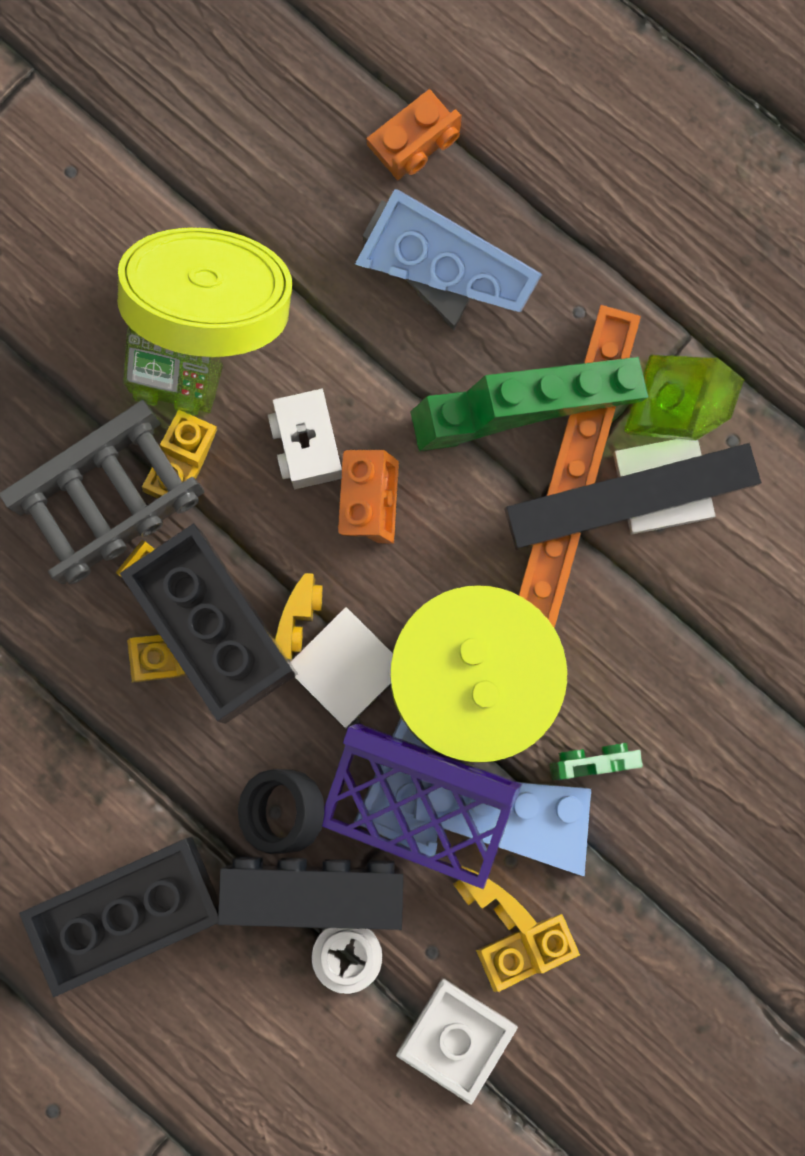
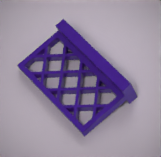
[322,723,522,889]

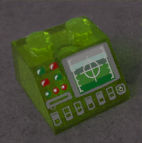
[123,326,223,415]

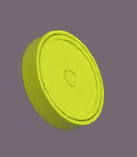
[117,228,292,357]
[390,586,567,763]

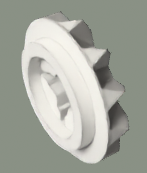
[312,928,382,994]

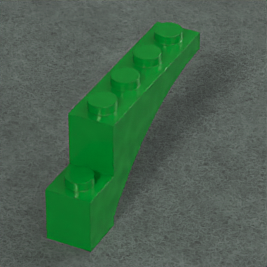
[410,357,648,451]

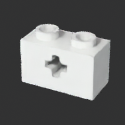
[268,388,342,490]

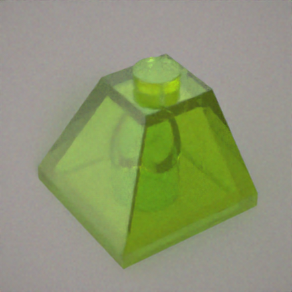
[624,355,744,441]

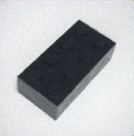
[119,523,298,724]
[19,837,219,998]
[218,856,404,930]

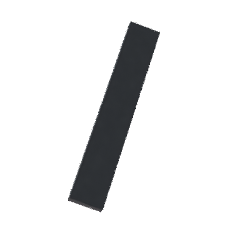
[504,443,762,550]

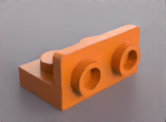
[366,89,462,181]
[338,450,399,544]

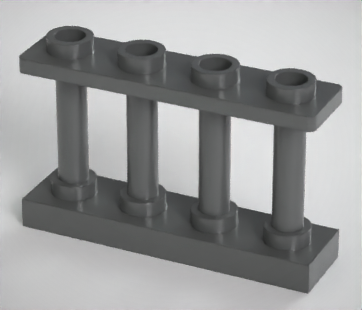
[0,400,205,584]

